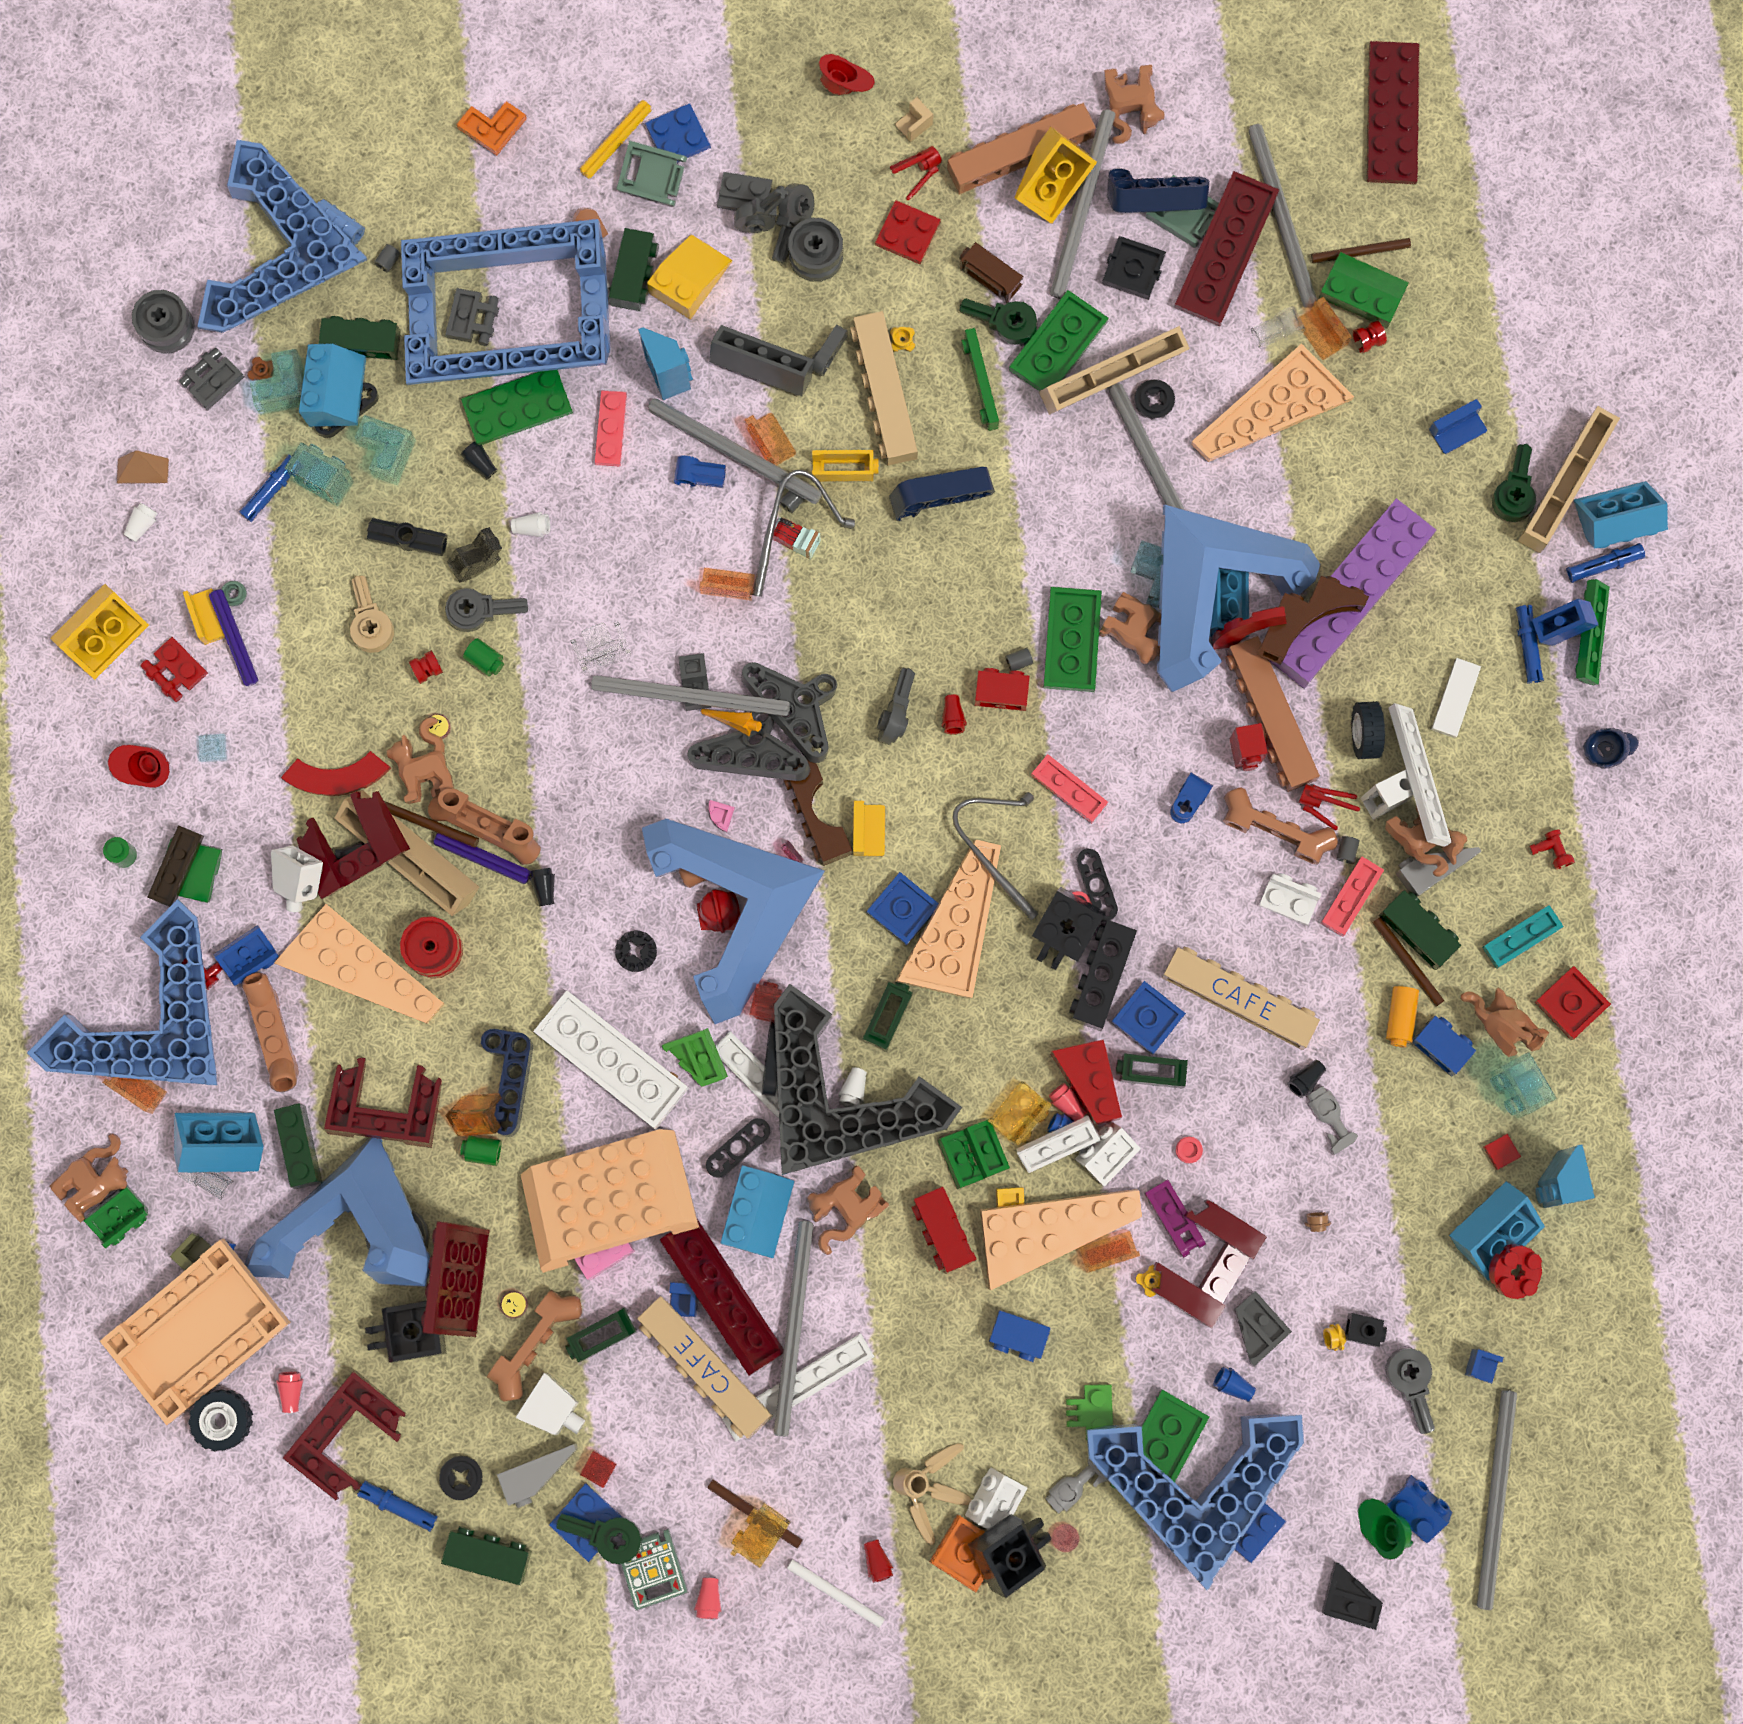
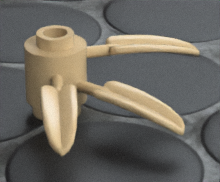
[893,1443,972,1545]

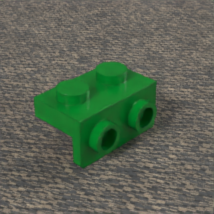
[84,1185,148,1249]

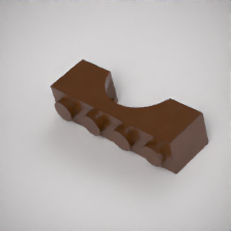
[783,760,852,866]

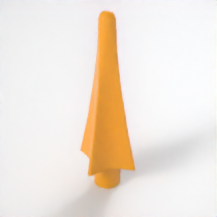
[701,708,762,736]

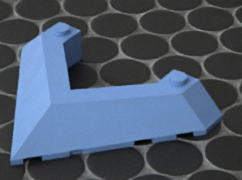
[197,140,368,333]
[1157,505,1321,692]
[642,819,825,1024]
[27,899,218,1086]
[245,1137,431,1286]
[1087,1415,1304,1591]

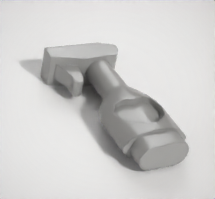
[1307,1086,1358,1155]
[1045,1459,1109,1514]

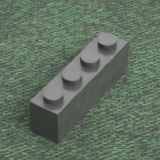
[709,325,814,397]

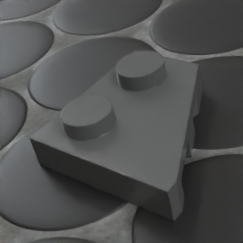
[1235,1291,1292,1367]

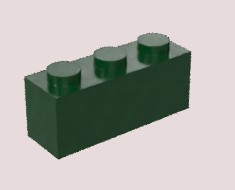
[609,228,659,311]
[319,316,401,360]
[1378,890,1462,970]
[274,1103,322,1189]
[441,1526,532,1585]

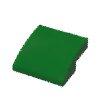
[166,838,223,903]
[937,1119,1010,1190]

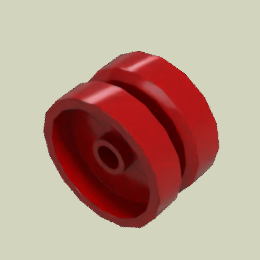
[400,916,463,979]

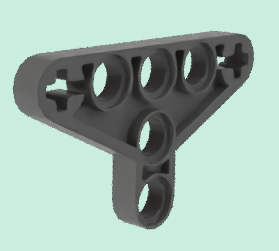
[741,662,837,763]
[687,712,810,781]

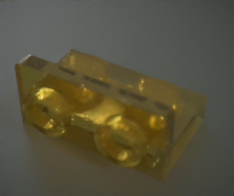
[988,1081,1052,1145]
[730,1503,791,1568]

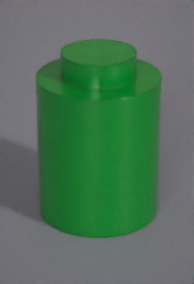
[463,638,504,677]
[103,837,137,868]
[460,1135,502,1166]

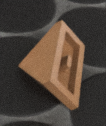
[117,450,169,484]

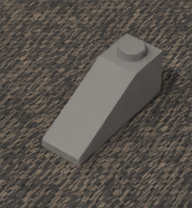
[1396,847,1481,897]
[497,1444,578,1508]

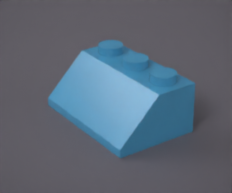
[638,327,693,400]
[299,344,366,427]
[1574,481,1668,549]
[1209,569,1249,637]
[174,1113,264,1173]
[1535,1144,1595,1208]
[720,1165,794,1258]
[1449,1181,1545,1281]

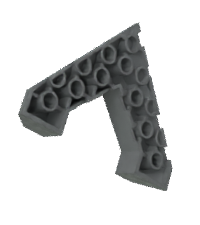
[774,984,962,1175]

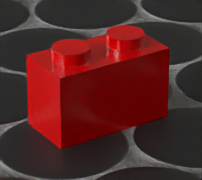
[975,668,1030,711]
[1229,723,1268,771]

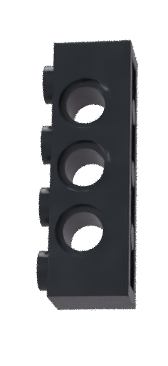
[1069,920,1137,1031]

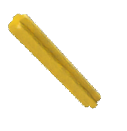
[580,100,652,179]

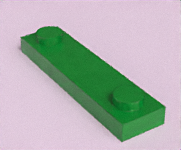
[961,328,999,431]
[1575,579,1610,685]

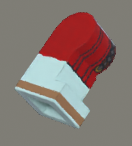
[772,517,821,560]

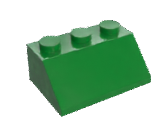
[1319,252,1409,328]

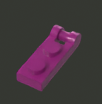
[1144,1180,1206,1258]

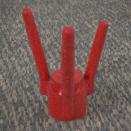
[890,146,942,200]
[1299,784,1360,830]

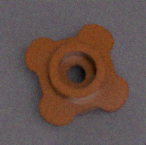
[247,357,276,384]

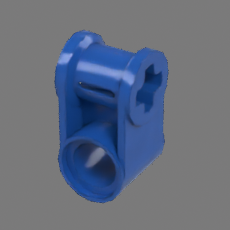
[1170,772,1213,824]

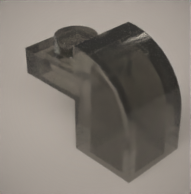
[447,527,502,583]

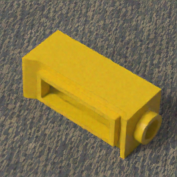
[812,450,879,482]

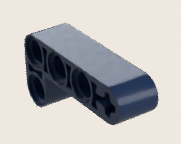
[1107,168,1210,213]
[889,467,995,521]
[481,1029,533,1137]

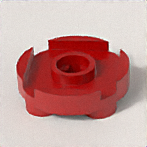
[1489,1244,1542,1299]

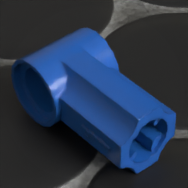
[674,455,726,488]

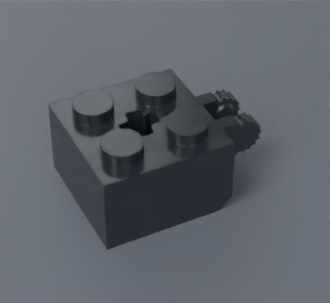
[1032,887,1106,970]
[365,1301,447,1363]
[968,1514,1051,1598]

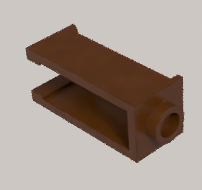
[959,242,1024,303]

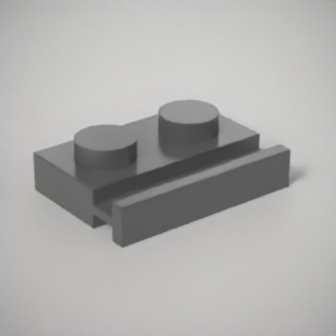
[717,172,773,211]

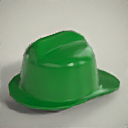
[1357,1498,1413,1560]

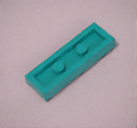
[1482,905,1564,969]

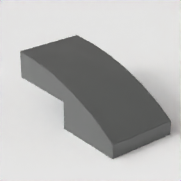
[679,653,712,711]

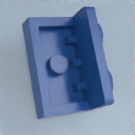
[213,925,279,986]
[1386,1475,1452,1544]

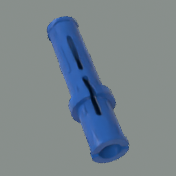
[239,454,301,523]
[1566,543,1645,583]
[1516,605,1544,684]
[357,1480,438,1532]

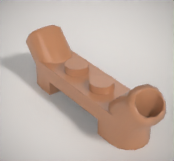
[1223,787,1338,865]
[428,788,541,865]
[242,973,299,1092]
[487,1290,582,1402]

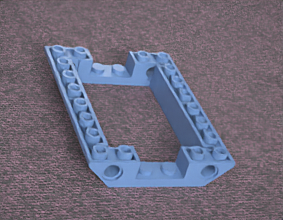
[401,219,610,385]

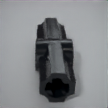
[367,518,448,556]

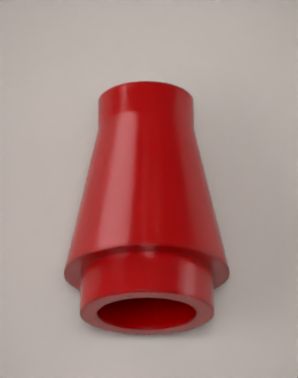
[941,694,967,735]
[863,1539,894,1583]

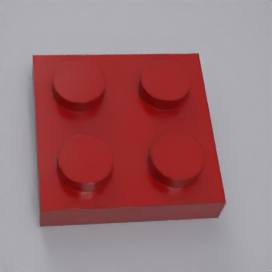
[875,200,941,265]
[1535,966,1611,1041]

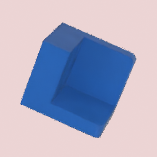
[669,1282,698,1317]
[1465,1349,1504,1384]

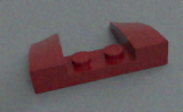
[296,791,410,899]
[324,1057,442,1148]
[1151,1199,1267,1328]
[283,1369,406,1500]

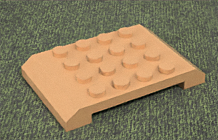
[520,1129,699,1273]
[100,1238,291,1425]

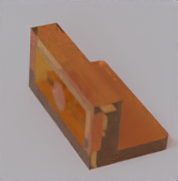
[1296,297,1351,360]
[745,413,796,466]
[699,568,755,601]
[102,1077,167,1114]
[445,1093,502,1136]
[1079,1231,1140,1273]

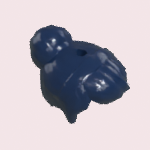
[1583,728,1639,769]

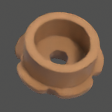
[1305,1212,1331,1232]

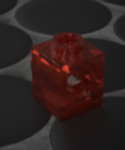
[749,981,783,1022]

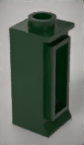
[862,982,913,1052]
[1116,1053,1188,1089]
[565,1308,638,1362]

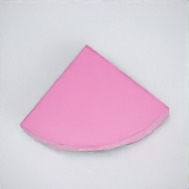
[709,800,735,832]

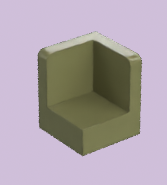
[170,1233,212,1271]

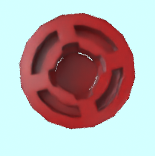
[1353,320,1387,353]
[409,650,443,684]

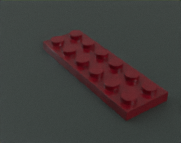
[1367,41,1419,184]
[1174,171,1280,326]
[660,1219,784,1376]

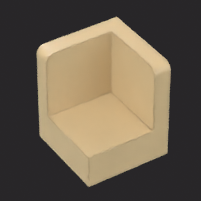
[895,97,933,142]

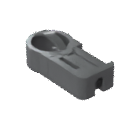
[812,324,848,376]

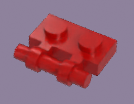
[140,637,208,702]

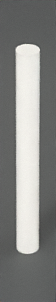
[787,1559,885,1628]

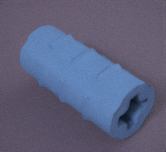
[317,199,365,245]

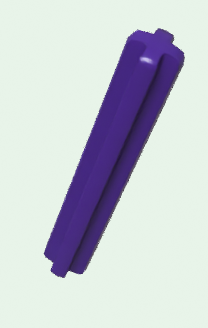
[209,589,259,686]
[433,833,531,884]

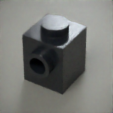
[1345,1313,1387,1347]

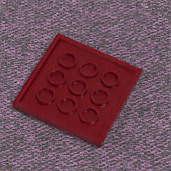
[421,1221,490,1337]

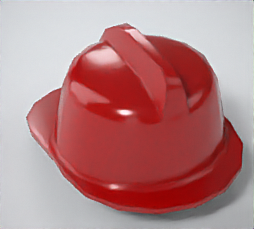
[819,54,875,95]
[108,745,170,788]
[697,889,741,933]

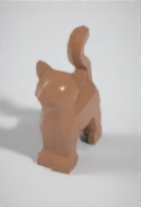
[1104,64,1165,144]
[1099,592,1161,664]
[387,717,454,804]
[1385,806,1467,877]
[1460,988,1549,1057]
[49,1134,129,1223]
[807,1165,889,1255]

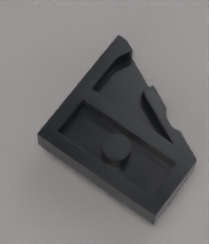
[1321,1561,1383,1630]

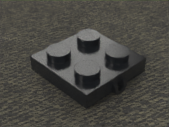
[1102,236,1166,300]

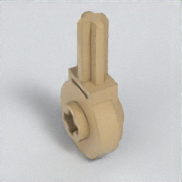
[350,575,394,653]

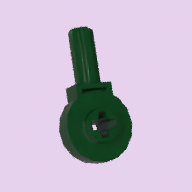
[960,299,1038,345]
[1492,443,1536,522]
[556,1513,643,1564]

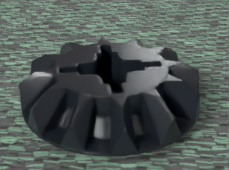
[1134,379,1175,420]
[615,930,657,972]
[439,1456,483,1500]

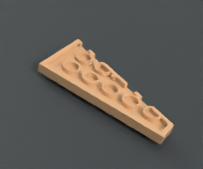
[1191,344,1354,462]
[895,840,1001,999]
[274,904,444,1024]
[980,1189,1142,1290]

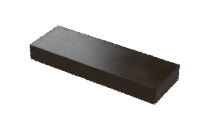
[147,825,204,907]

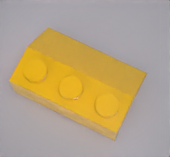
[50,584,149,680]

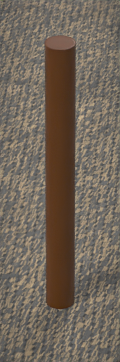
[1311,238,1411,264]
[385,802,479,848]
[1372,917,1445,1007]
[707,1479,803,1549]

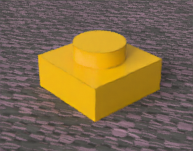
[996,1187,1024,1207]

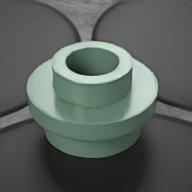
[222,581,247,606]

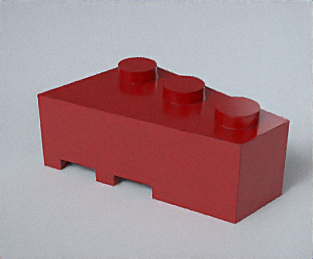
[1050,1040,1122,1125]
[911,1186,977,1274]

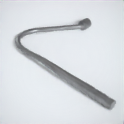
[752,469,855,597]
[952,792,1038,920]

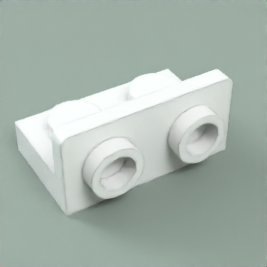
[1259,873,1322,926]
[1075,1122,1141,1187]
[965,1468,1027,1530]

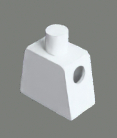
[1360,770,1414,820]
[271,846,323,912]
[516,1373,586,1435]

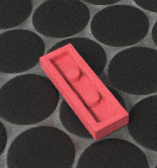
[595,390,627,467]
[1031,754,1108,824]
[1321,857,1384,937]

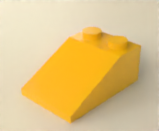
[1014,127,1097,224]
[647,234,732,320]

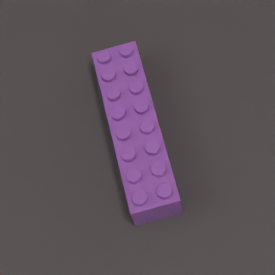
[1269,498,1436,689]

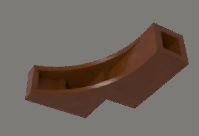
[1257,576,1369,665]

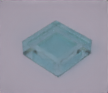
[199,734,227,762]

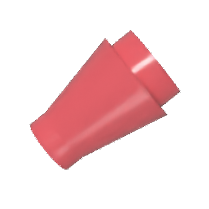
[1049,1083,1087,1122]
[276,1372,303,1413]
[694,1578,721,1619]

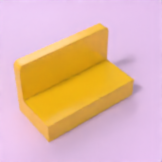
[183,588,225,645]
[853,801,885,856]

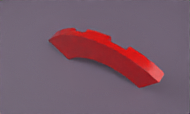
[1212,606,1287,649]
[281,751,391,796]

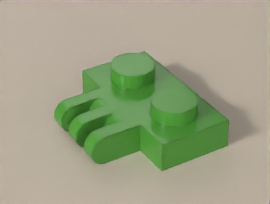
[1066,1385,1113,1440]

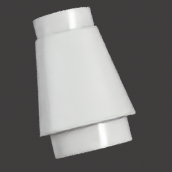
[123,502,158,542]
[511,512,550,537]
[838,1067,867,1107]

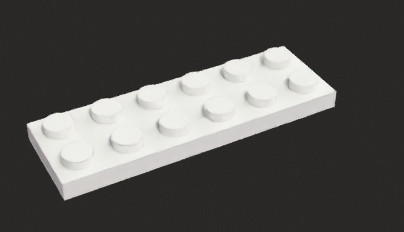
[533,991,689,1130]

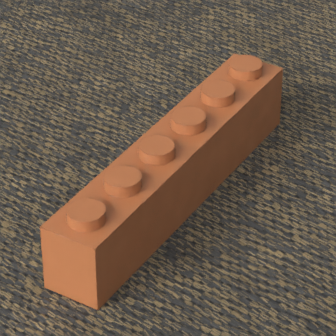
[947,103,1096,195]
[1225,636,1320,792]

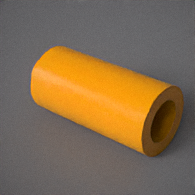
[1386,986,1419,1047]

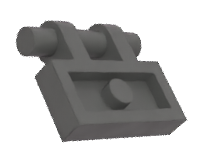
[445,288,499,346]
[178,347,245,411]

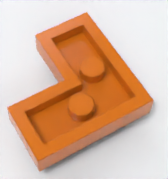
[456,101,527,156]

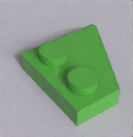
[662,1028,728,1087]

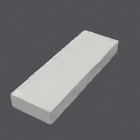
[1431,658,1481,739]
[1016,1116,1100,1173]

